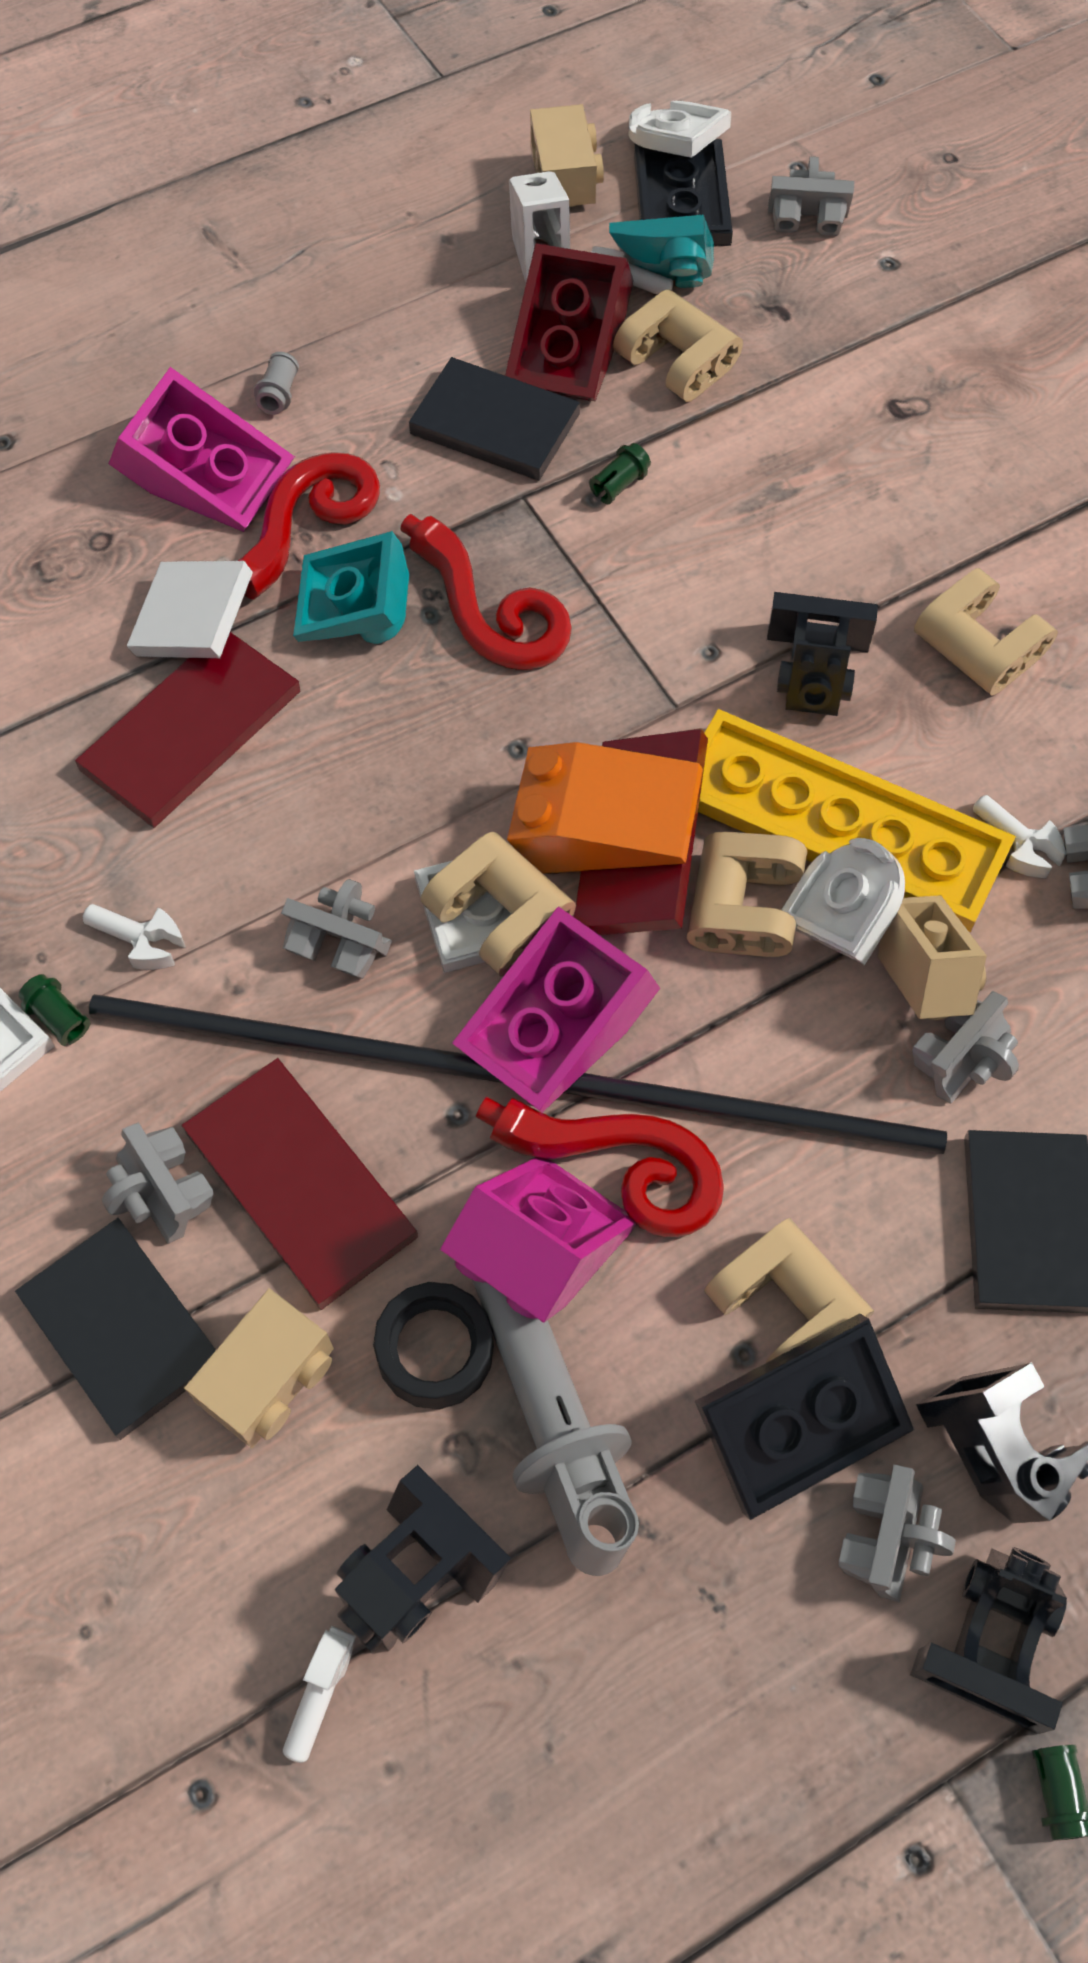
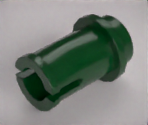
[589,443,651,504]
[18,974,91,1046]
[1032,1745,1088,1841]

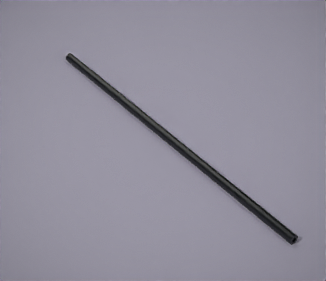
[89,994,947,1154]

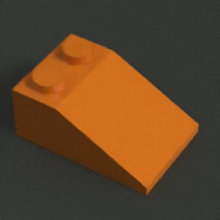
[507,742,703,874]

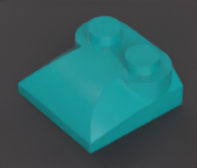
[609,215,714,288]
[293,531,409,644]

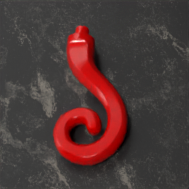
[237,452,380,600]
[400,514,572,670]
[475,1097,724,1238]

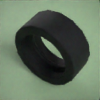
[373,1282,494,1409]

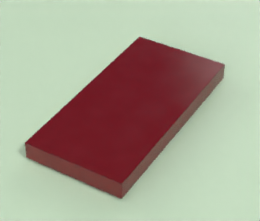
[75,632,301,828]
[573,729,708,935]
[181,1058,418,1310]

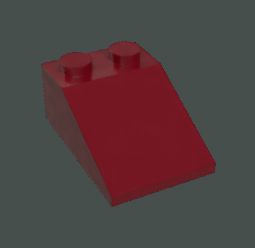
[505,243,634,402]

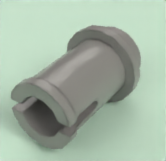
[253,352,299,415]

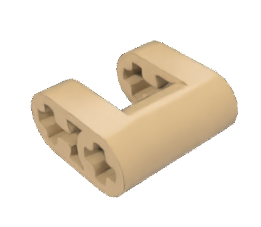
[613,289,743,402]
[914,568,1058,696]
[421,832,576,976]
[686,832,807,957]
[704,1218,874,1363]

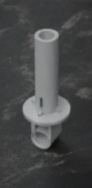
[472,1280,639,1576]

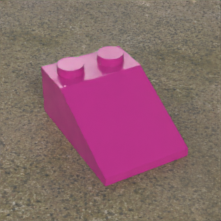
[108,367,295,532]
[452,906,661,1113]
[440,1158,636,1323]

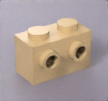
[530,104,604,207]
[878,895,987,1020]
[184,1288,334,1449]

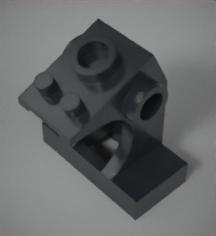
[767,592,878,716]
[916,1363,1088,1523]
[334,1465,511,1652]
[910,1547,1067,1734]

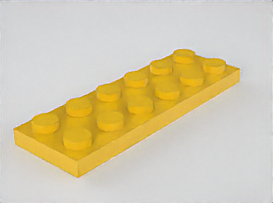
[698,709,1016,932]

